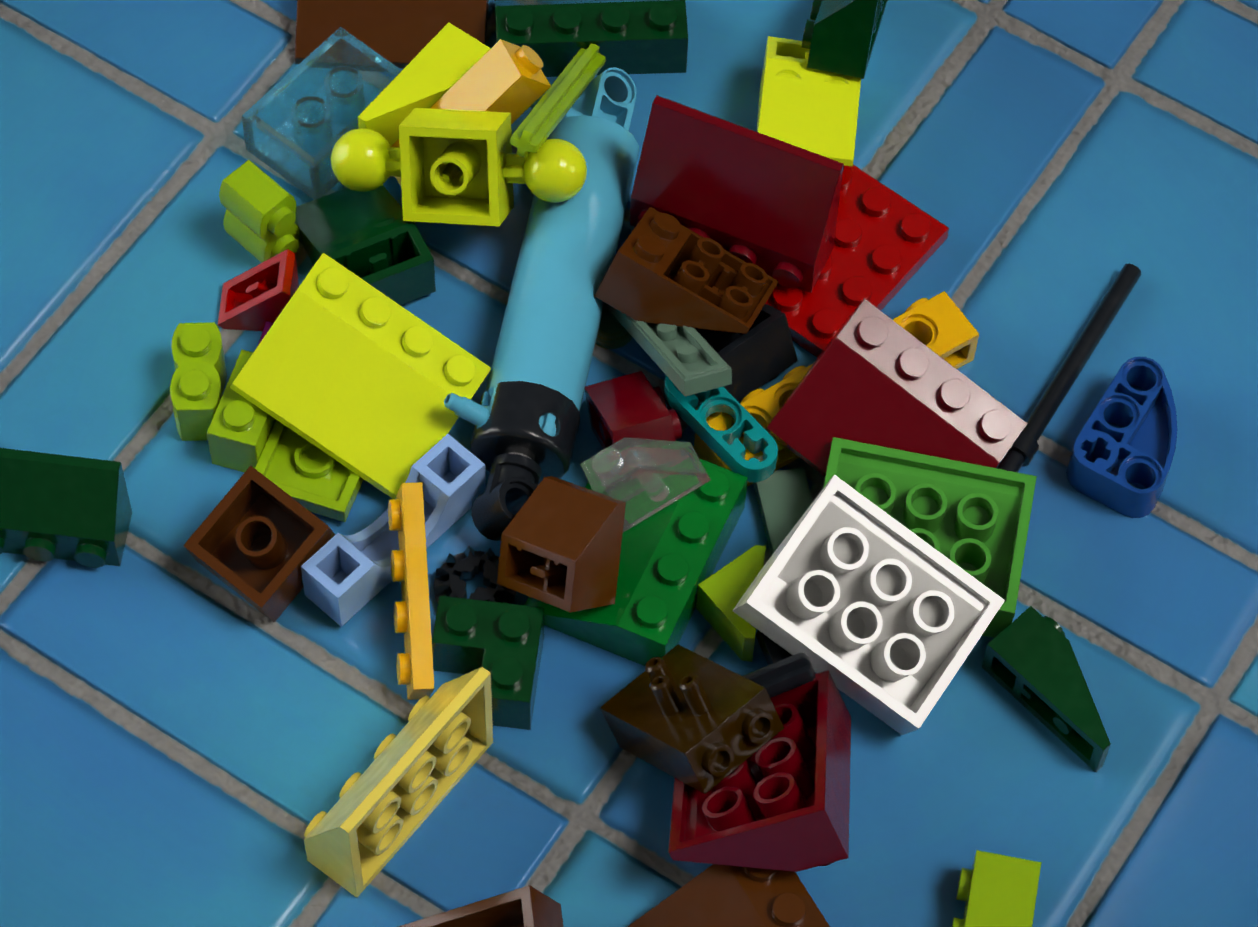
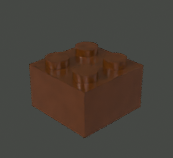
[183,466,335,622]

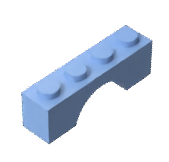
[301,434,486,627]

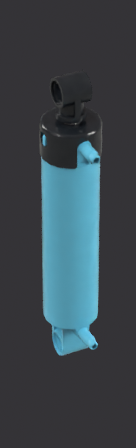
[444,67,639,541]

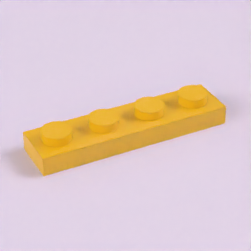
[388,482,435,700]

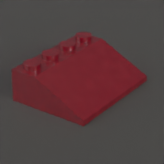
[630,95,844,293]
[765,299,1028,477]
[669,670,851,872]

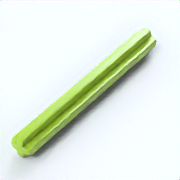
[510,44,606,158]

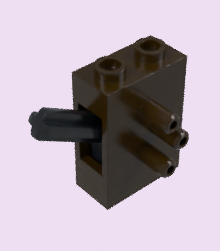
[600,644,815,794]

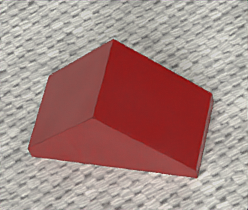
[217,249,299,331]

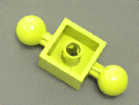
[331,108,587,227]

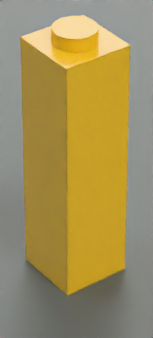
[391,39,551,187]

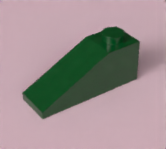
[982,606,1111,772]

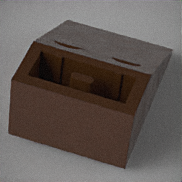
[595,207,779,334]

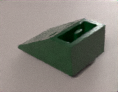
[295,185,436,305]

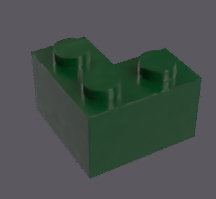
[432,596,544,730]

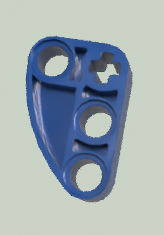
[1066,357,1178,518]

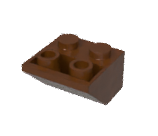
[497,476,626,613]

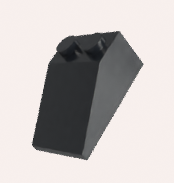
[619,304,798,413]

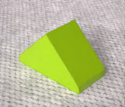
[696,545,766,662]

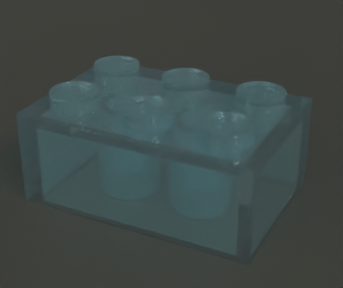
[242,27,402,200]

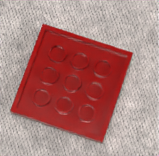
[766,165,949,358]

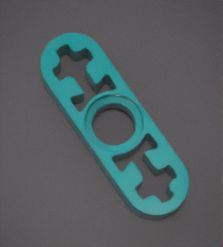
[664,376,778,482]

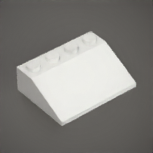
[733,475,1005,735]

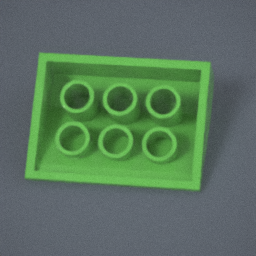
[823,437,1037,638]

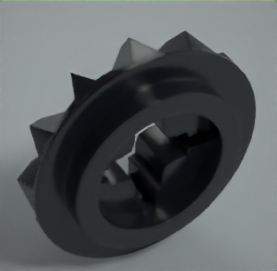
[434,546,516,604]

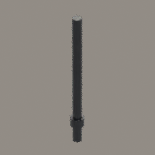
[997,264,1141,472]

